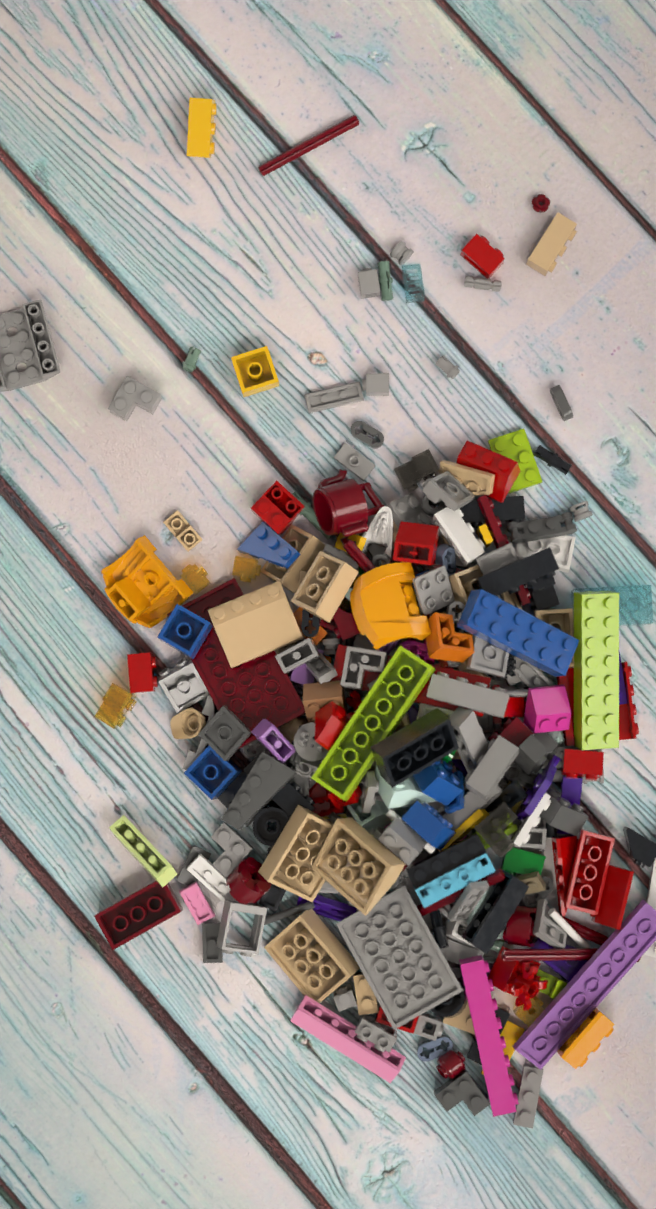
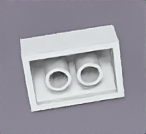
[432,507,486,567]

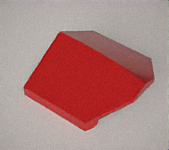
[309,782,344,817]

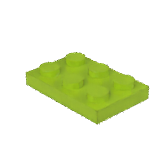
[488,429,542,494]

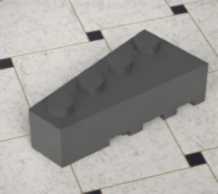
[221,752,298,830]

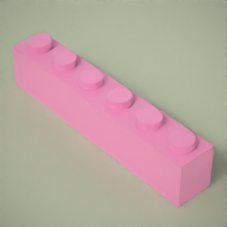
[290,995,406,1083]

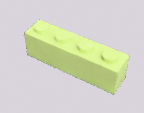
[109,815,177,887]

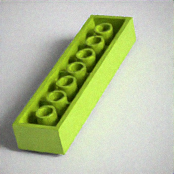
[574,591,619,750]
[311,645,435,801]

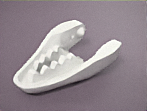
[362,506,393,565]

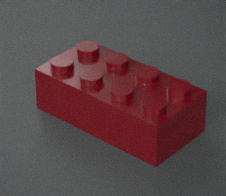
[94,881,183,950]

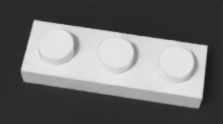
[512,793,551,847]
[187,853,236,902]

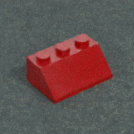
[456,440,521,503]
[590,865,634,930]

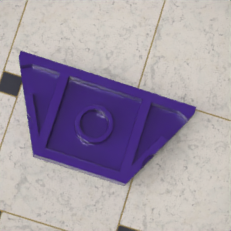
[514,755,560,821]

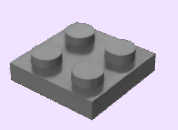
[198,706,252,761]

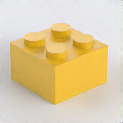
[231,346,280,397]

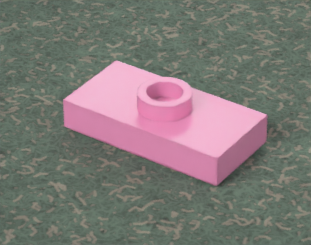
[179,881,215,925]

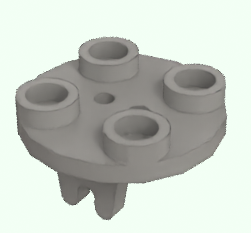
[294,722,330,762]

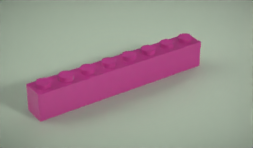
[459,955,519,1117]

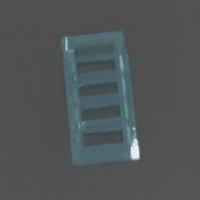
[401,264,425,303]

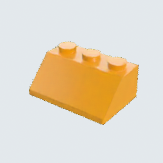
[557,1008,615,1069]

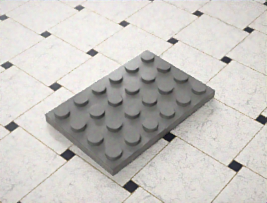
[336,885,463,1030]

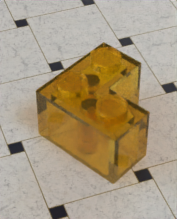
[94,683,137,729]

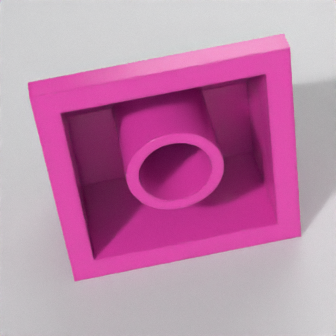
[523,685,571,734]

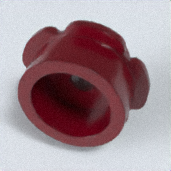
[532,194,550,213]

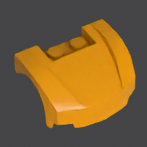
[101,535,194,628]
[350,562,432,649]

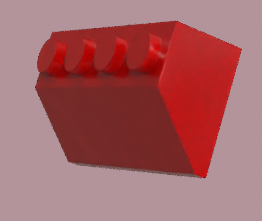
[564,830,615,915]

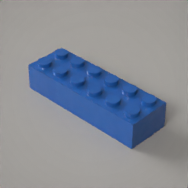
[457,589,579,676]

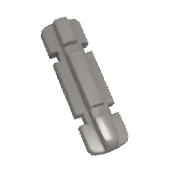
[464,276,502,292]

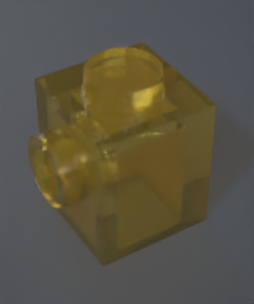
[232,556,262,583]
[180,564,211,595]
[513,996,545,1027]

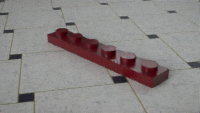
[477,495,531,606]

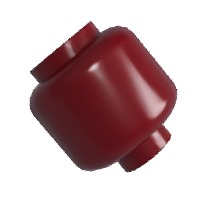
[436,1050,466,1080]

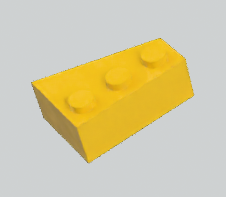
[187,98,217,158]

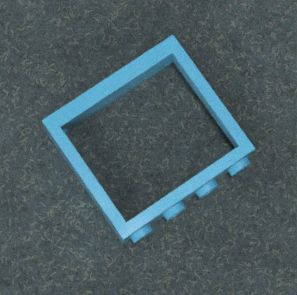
[412,853,495,908]

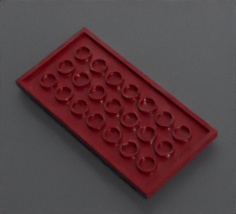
[167,577,305,749]

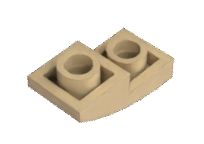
[163,510,203,552]

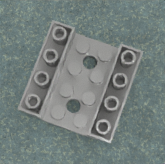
[0,299,61,392]

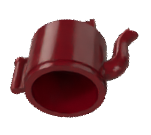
[313,469,384,537]

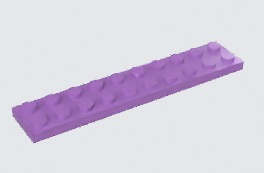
[513,900,656,1070]

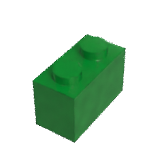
[501,846,546,876]

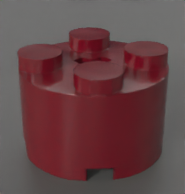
[226,857,272,905]
[503,906,537,948]

